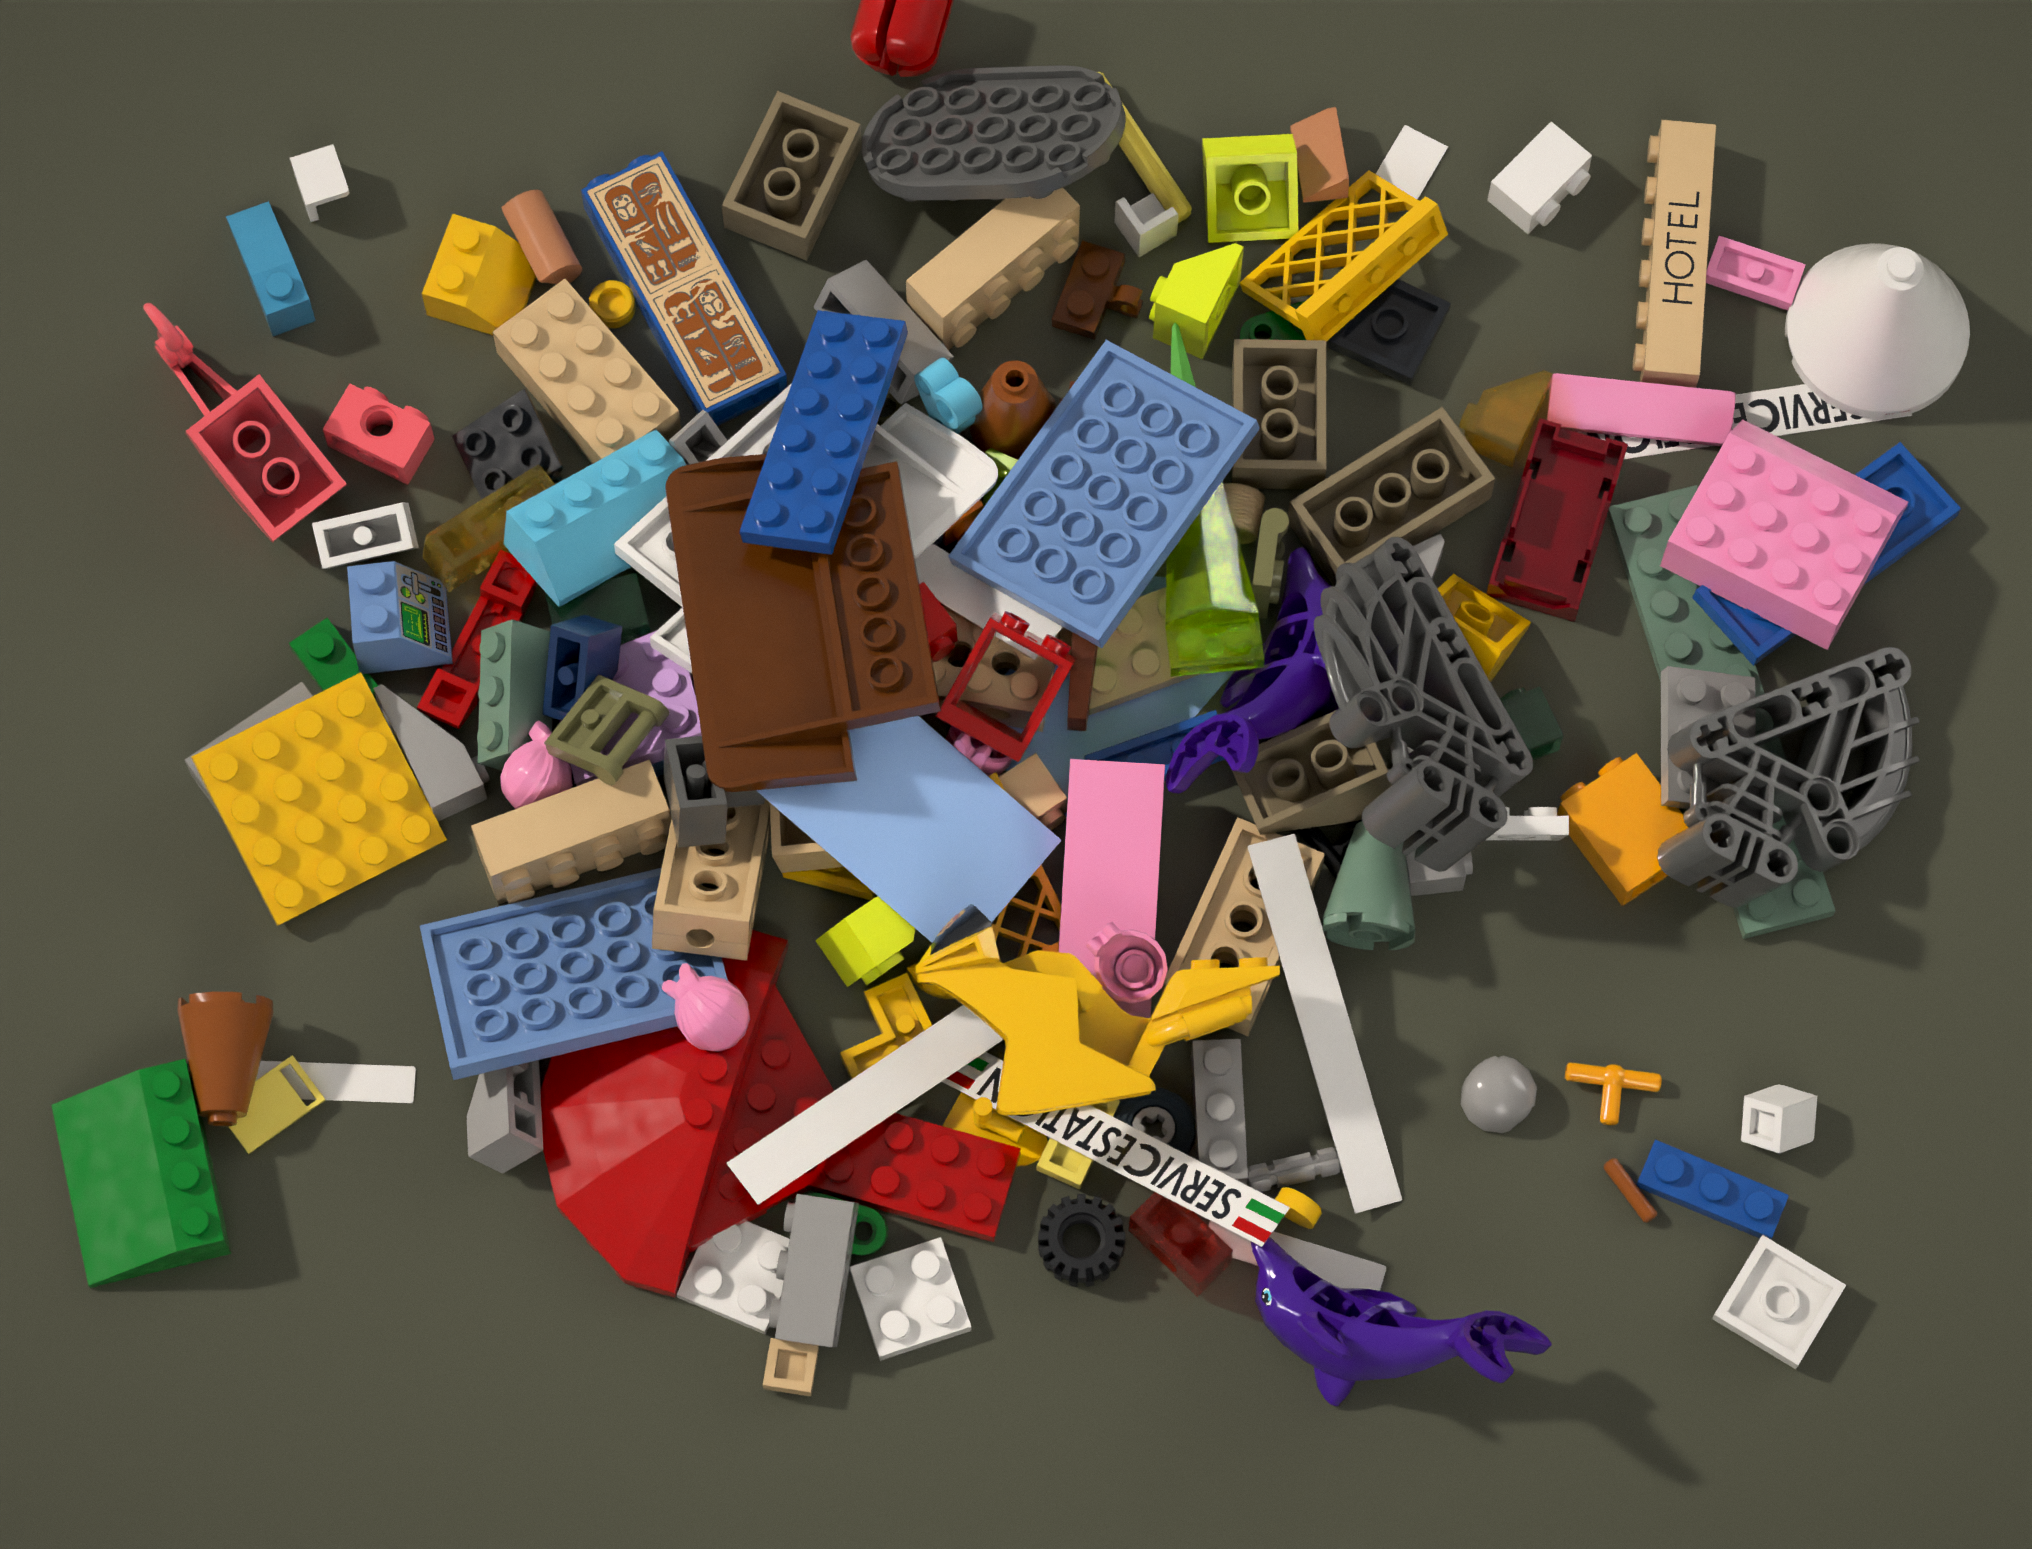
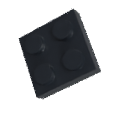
[1328,279,1451,386]

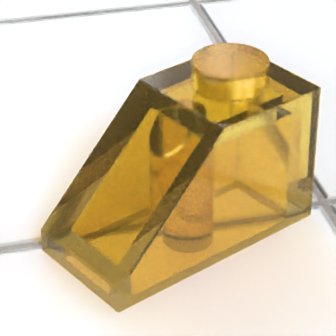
[1459,370,1553,468]

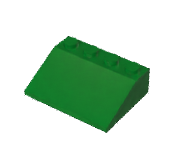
[51,1058,231,1288]

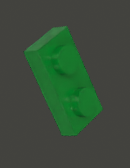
[289,617,378,698]

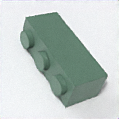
[477,619,552,771]

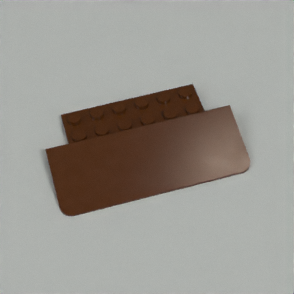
[665,454,941,792]

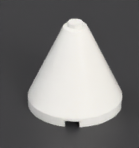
[1785,243,1970,418]

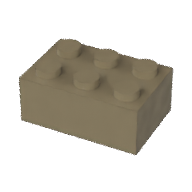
[722,91,862,261]
[1231,339,1326,489]

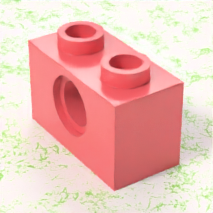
[323,384,435,485]

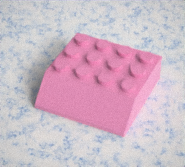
[1660,420,1908,650]

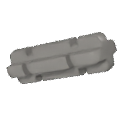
[1248,1147,1341,1192]

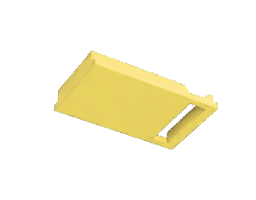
[228,1055,325,1154]

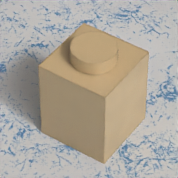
[999,753,1068,830]

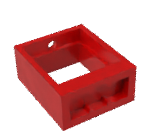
[936,611,1077,762]

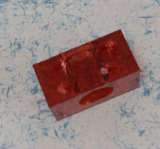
[1129,1192,1233,1297]

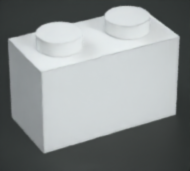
[1487,121,1592,234]
[312,502,419,569]

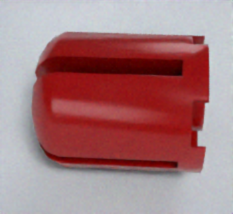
[850,0,954,77]

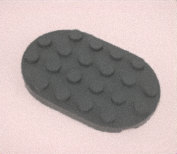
[862,65,1126,202]

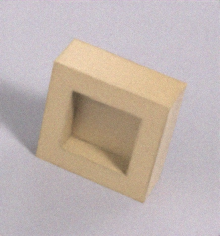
[763,1338,819,1396]

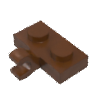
[1051,240,1143,340]

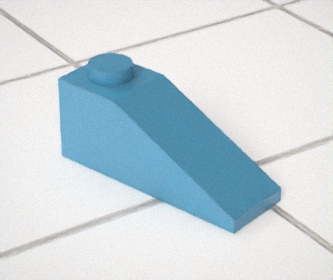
[226,201,316,336]

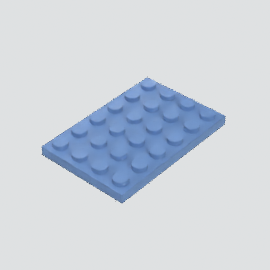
[948,340,1260,648]
[420,868,728,1080]

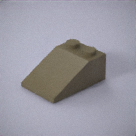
[1233,710,1392,835]

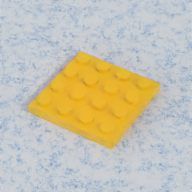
[191,672,447,926]

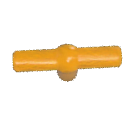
[1565,1062,1662,1125]

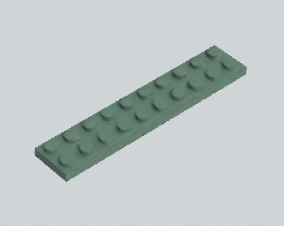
[1607,485,1836,939]

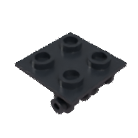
[452,389,563,514]

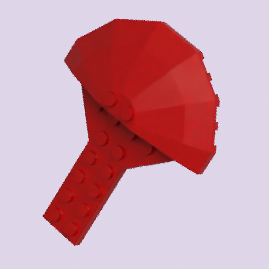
[540,930,1021,1298]

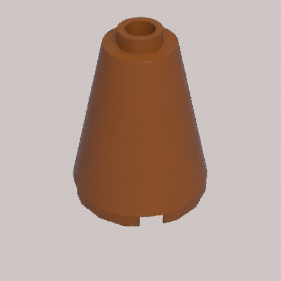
[969,361,1057,460]
[177,992,274,1127]

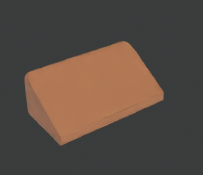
[1290,107,1349,203]

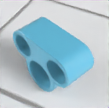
[914,358,983,434]

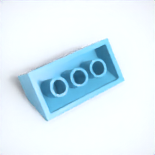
[503,429,686,607]

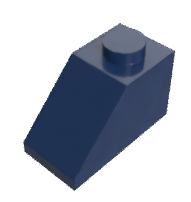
[542,615,622,721]

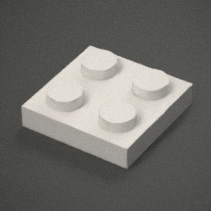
[1486,807,1569,841]
[676,1221,790,1335]
[1712,1235,1846,1369]
[850,1237,971,1361]

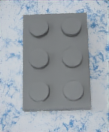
[1661,666,1756,809]

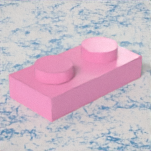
[1706,236,1806,310]

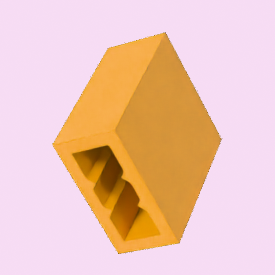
[1557,753,1689,906]

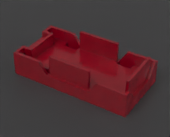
[1486,418,1628,622]

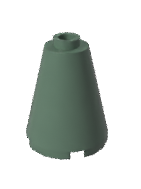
[1321,821,1416,950]

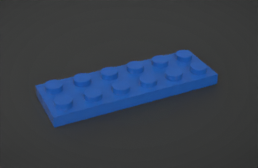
[739,310,908,555]
[1692,442,1961,666]

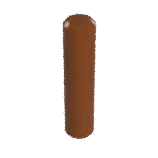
[1604,1158,1657,1223]

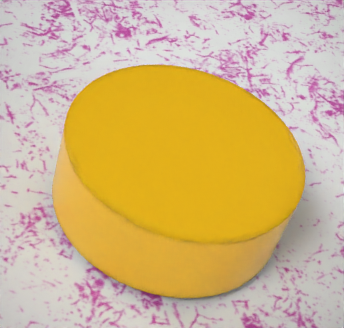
[589,280,635,328]
[1274,1187,1322,1229]

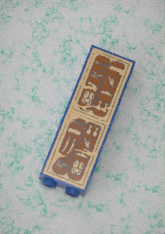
[581,151,788,426]

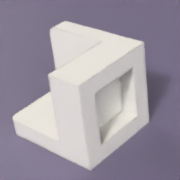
[290,144,349,222]
[1114,193,1178,257]
[1741,1084,1817,1153]

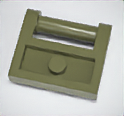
[1249,508,1289,619]
[544,675,669,785]

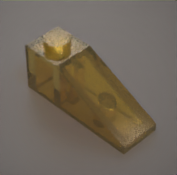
[422,464,555,592]

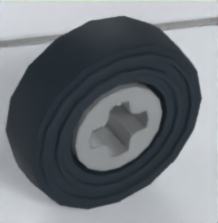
[1113,1088,1196,1156]

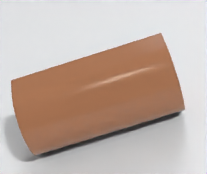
[501,190,582,284]

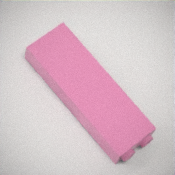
[1059,759,1165,1018]

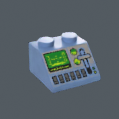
[347,561,453,674]

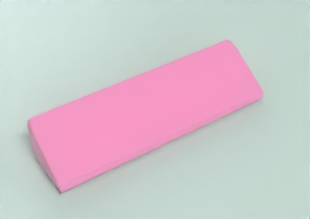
[1547,373,1736,446]

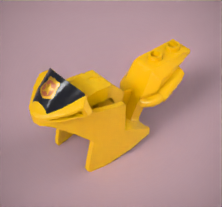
[915,904,1280,1116]

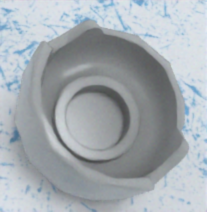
[1460,1055,1537,1133]

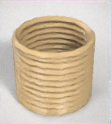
[1208,483,1266,544]

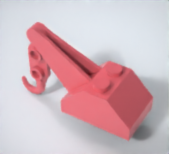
[143,303,347,543]

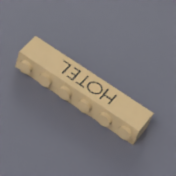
[1633,120,1716,388]

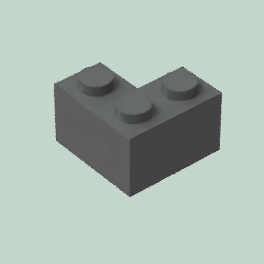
[663,736,765,848]

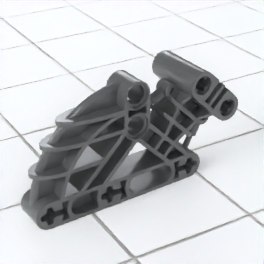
[1314,537,1533,872]
[1657,647,1920,908]

